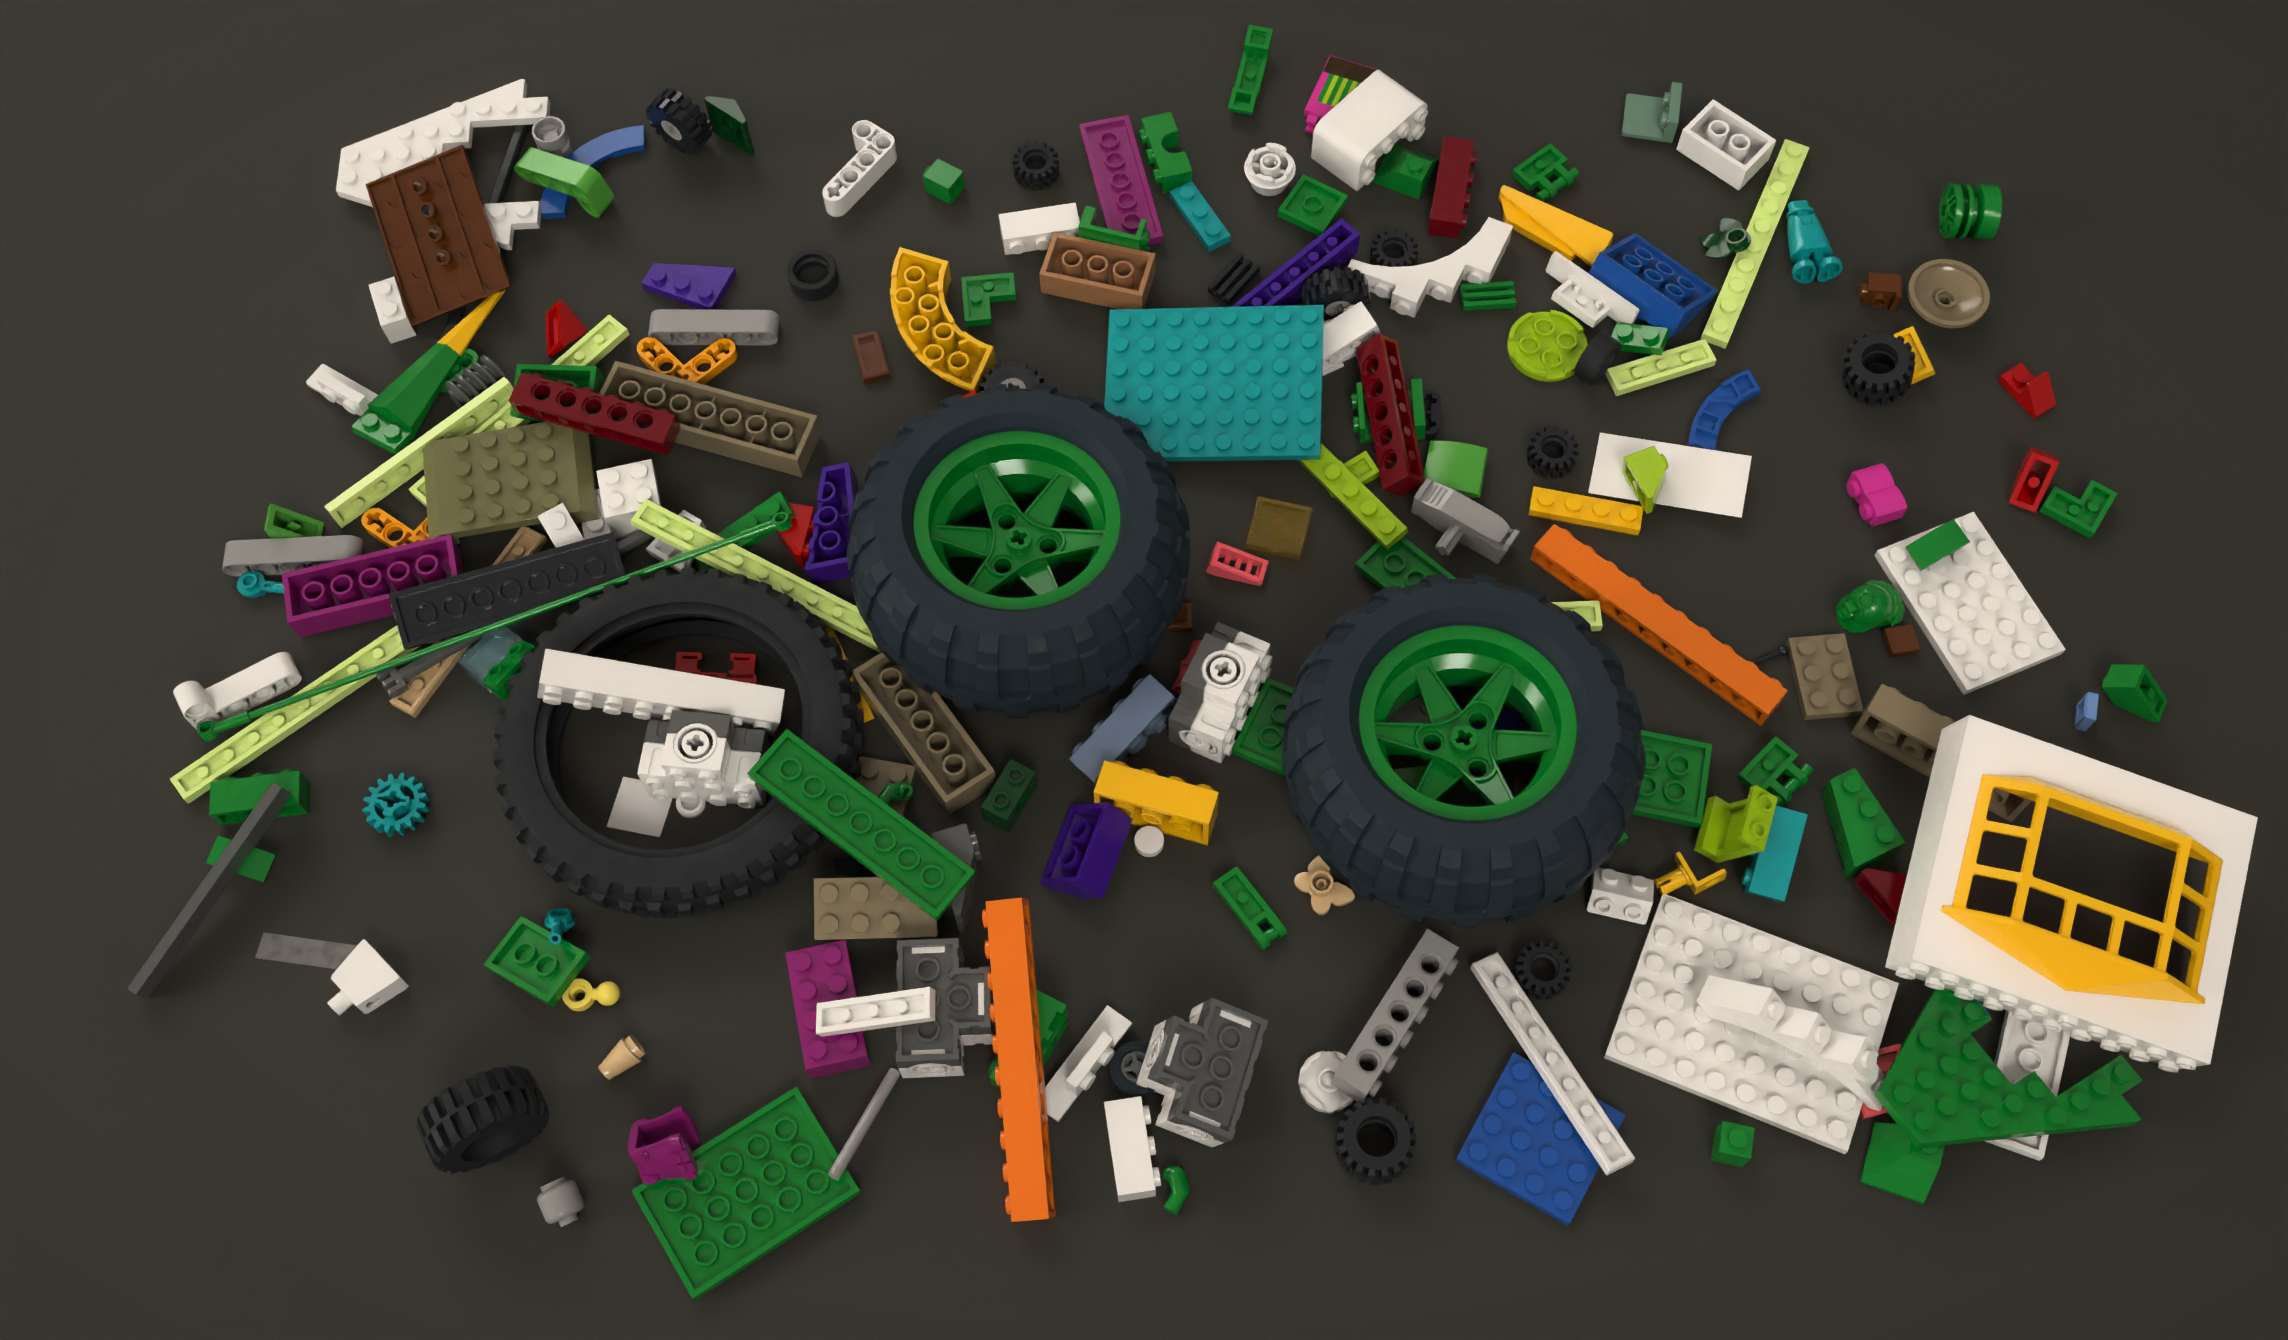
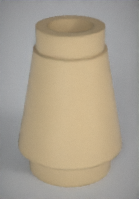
[598,1035,646,1080]

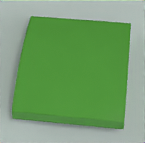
[1424,441,1488,498]

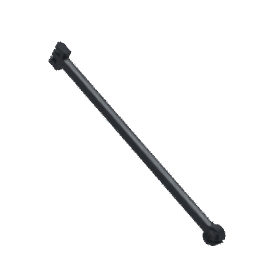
[428,124,534,350]

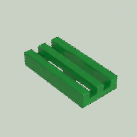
[1460,281,1517,311]

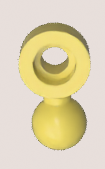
[562,979,620,1012]

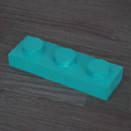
[1169,181,1231,252]

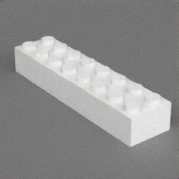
[537,649,785,736]

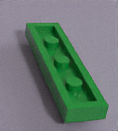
[693,491,796,574]

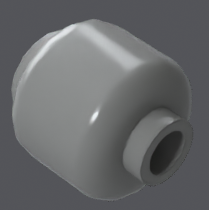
[537,1177,585,1227]

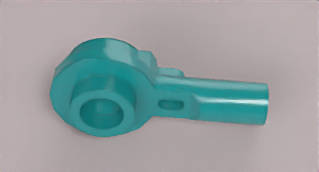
[237,571,284,598]
[544,908,575,945]

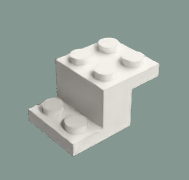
[582,459,661,540]

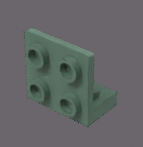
[1621,82,1682,143]

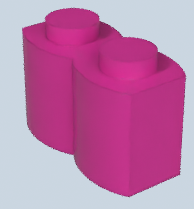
[1846,463,1908,527]

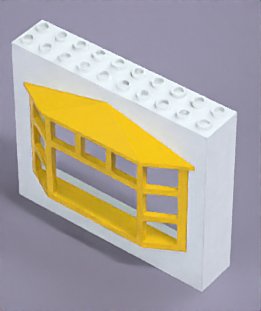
[1885,715,2258,1073]

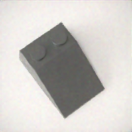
[931,823,982,935]

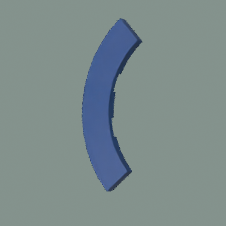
[540,125,646,219]
[1687,369,1761,450]

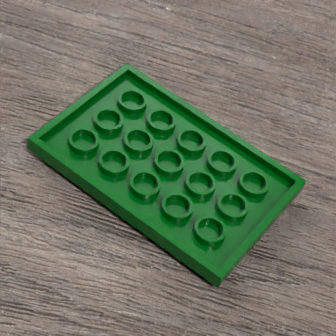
[631,1086,861,1301]

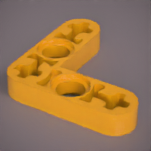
[637,337,738,385]
[361,508,429,548]

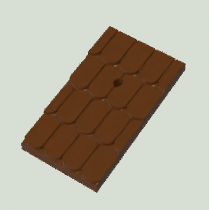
[365,145,512,327]

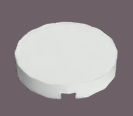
[1298,1051,1354,1114]

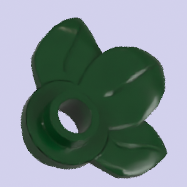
[1700,218,1751,259]

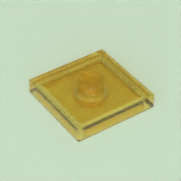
[1246,496,1312,560]

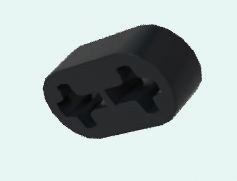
[1423,390,1441,440]

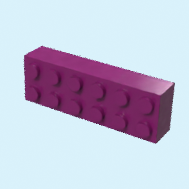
[282,534,464,638]

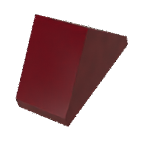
[1853,868,1907,928]

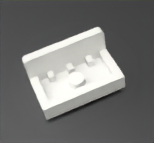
[1587,868,1654,925]

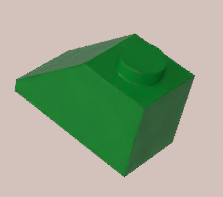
[2102,664,2168,723]

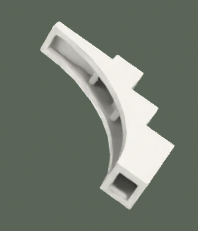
[1348,217,1513,318]
[1697,975,1885,1111]

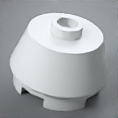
[1244,143,1296,196]

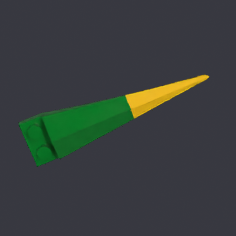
[351,289,506,455]

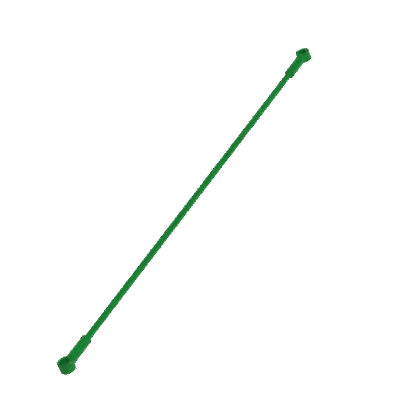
[197,512,792,741]

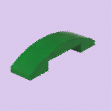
[1228,25,1273,115]

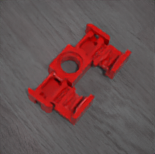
[675,652,759,685]

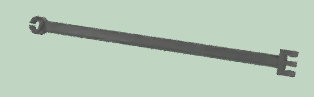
[376,529,654,698]

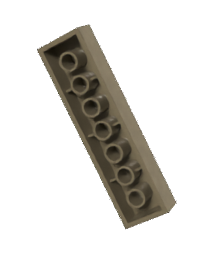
[596,361,822,477]

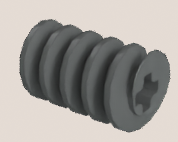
[445,355,508,409]

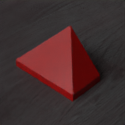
[546,300,588,358]

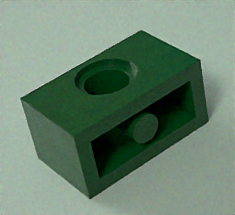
[981,759,1038,833]

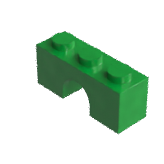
[1138,112,1192,194]

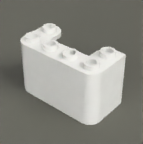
[1311,70,1428,191]

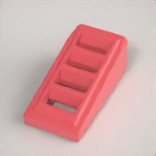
[1205,541,1269,586]

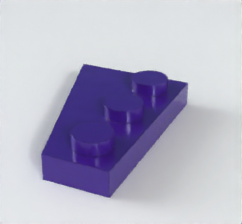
[641,263,737,310]

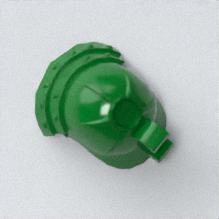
[1835,580,1905,633]

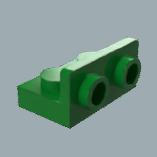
[482,640,536,700]

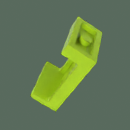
[1694,785,1778,863]

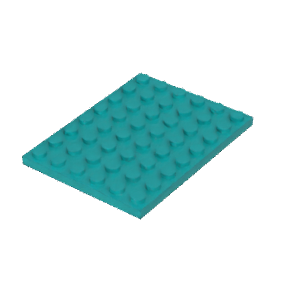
[1104,305,1324,462]

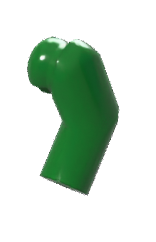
[878,782,913,805]
[1163,1165,1190,1215]

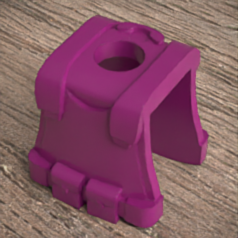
[628,1105,701,1185]

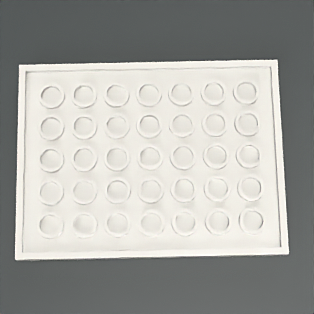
[1604,894,1899,1154]

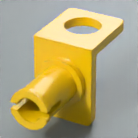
[1654,851,1727,895]

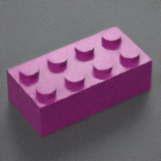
[785,939,871,1079]

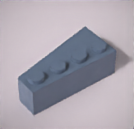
[1070,674,1177,784]

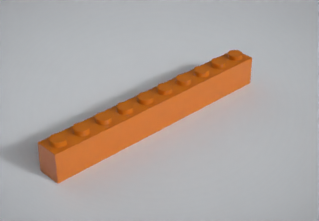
[1530,524,1788,726]
[982,898,1056,1222]

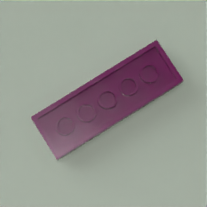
[1079,115,1163,245]

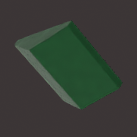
[704,96,755,156]

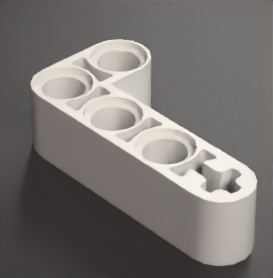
[822,120,897,217]
[173,652,302,730]

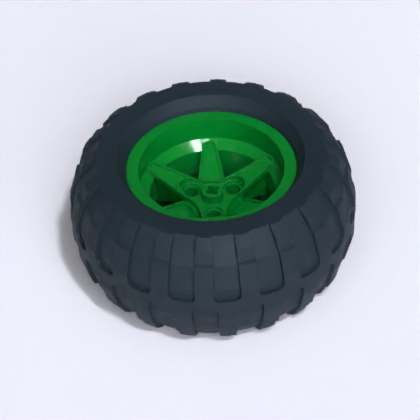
[847,384,1191,719]
[1282,574,1646,928]

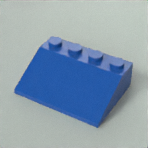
[1589,233,1719,338]

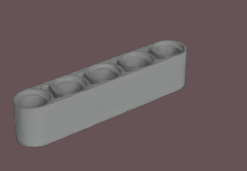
[648,309,780,345]
[222,535,363,577]

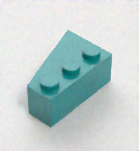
[1741,806,1808,902]

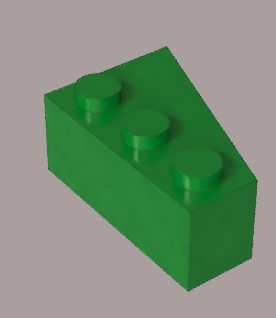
[1821,768,1905,879]
[988,990,1069,1090]

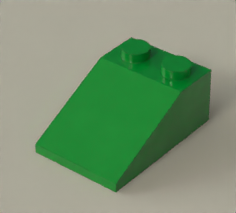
[510,364,606,422]

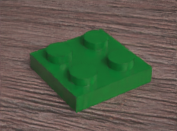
[1277,174,1348,236]

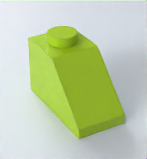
[1622,446,1668,514]

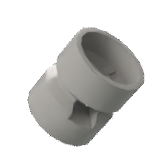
[532,116,573,158]

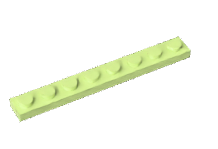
[324,377,514,529]

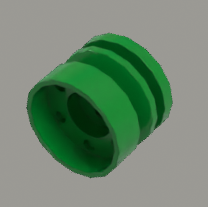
[1939,183,2002,240]

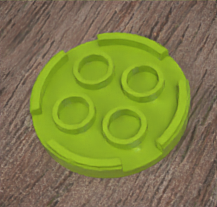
[1507,310,1588,382]

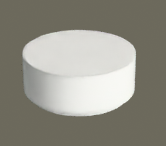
[1134,826,1164,857]

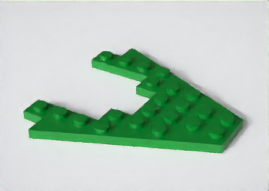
[1874,988,2143,1148]

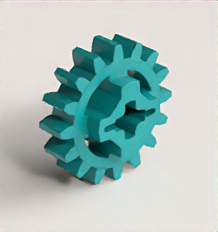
[362,773,430,837]

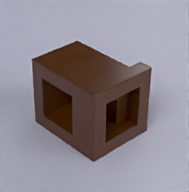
[1858,272,1902,312]

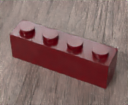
[1427,136,1477,239]

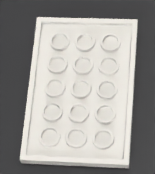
[1874,512,2066,695]

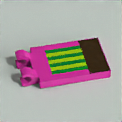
[1304,55,1377,134]

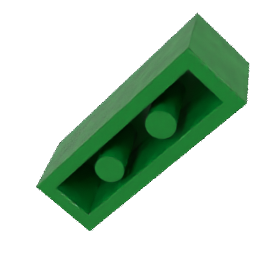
[209,769,310,825]

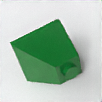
[1372,143,1439,200]
[1860,1122,1945,1204]

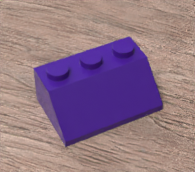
[1040,802,1133,899]

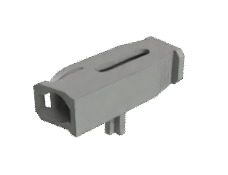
[1411,477,1521,565]

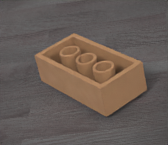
[1039,232,1156,309]

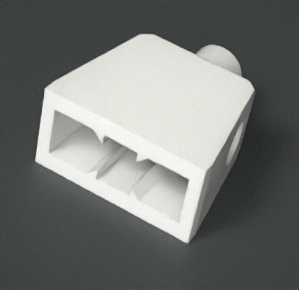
[327,939,409,1016]

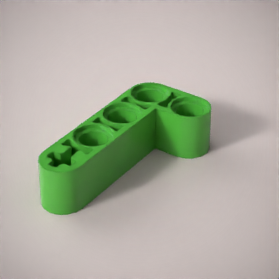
[514,147,615,218]

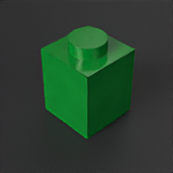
[923,158,965,205]
[1711,1121,1755,1167]

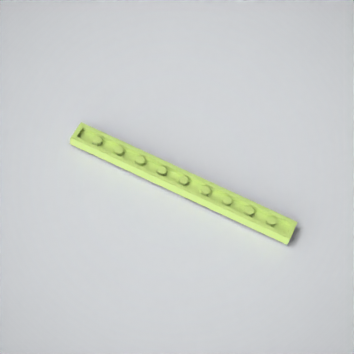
[1700,139,1810,349]
[409,315,630,507]
[631,499,881,653]
[170,625,420,804]

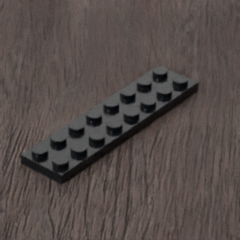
[388,532,629,650]

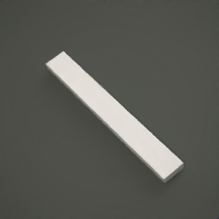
[1470,952,1635,1176]

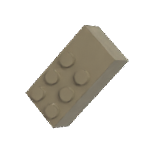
[814,877,938,940]

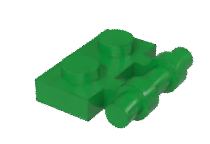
[1512,143,1579,202]
[1736,736,1813,806]

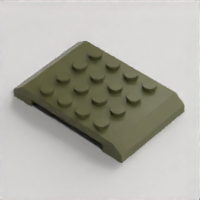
[423,422,600,544]

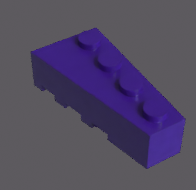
[805,462,859,585]

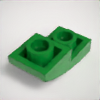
[1905,519,1970,572]
[206,835,276,883]

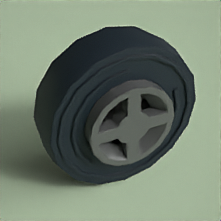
[1109,1041,1155,1098]

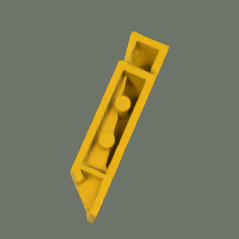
[1498,185,1613,267]

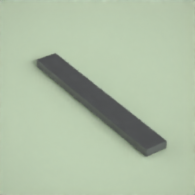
[128,783,292,998]

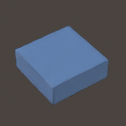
[2074,692,2099,731]

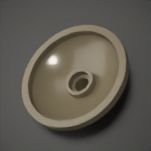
[1907,259,1990,328]

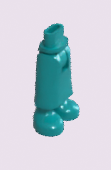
[1786,200,1843,284]

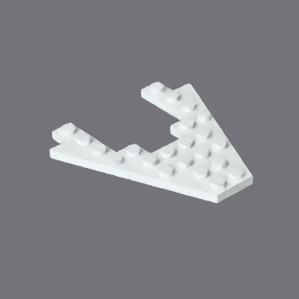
[336,79,551,250]

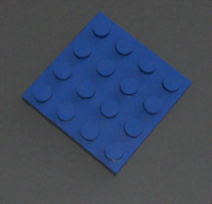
[1455,1052,1625,1226]

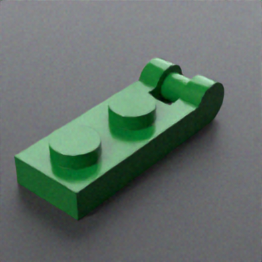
[1213,866,1287,951]

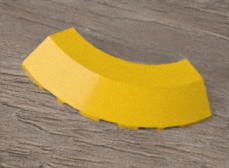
[890,247,996,391]

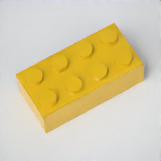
[1094,760,1219,845]

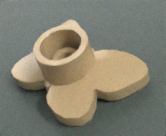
[1294,855,1355,915]

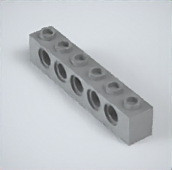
[1331,929,1459,1104]

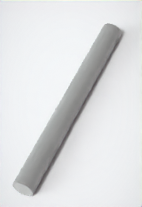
[828,1068,900,1180]

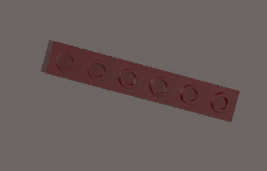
[1356,333,1425,497]
[509,372,681,456]

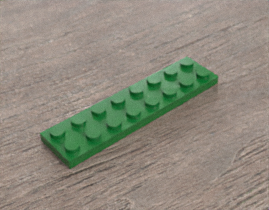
[747,729,976,921]

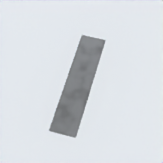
[255,932,376,969]

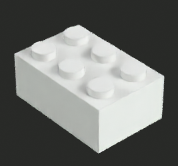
[1676,99,1776,191]

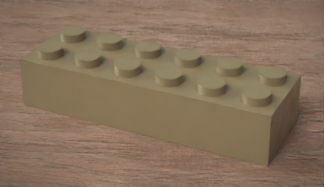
[852,653,997,816]
[1851,684,2031,822]

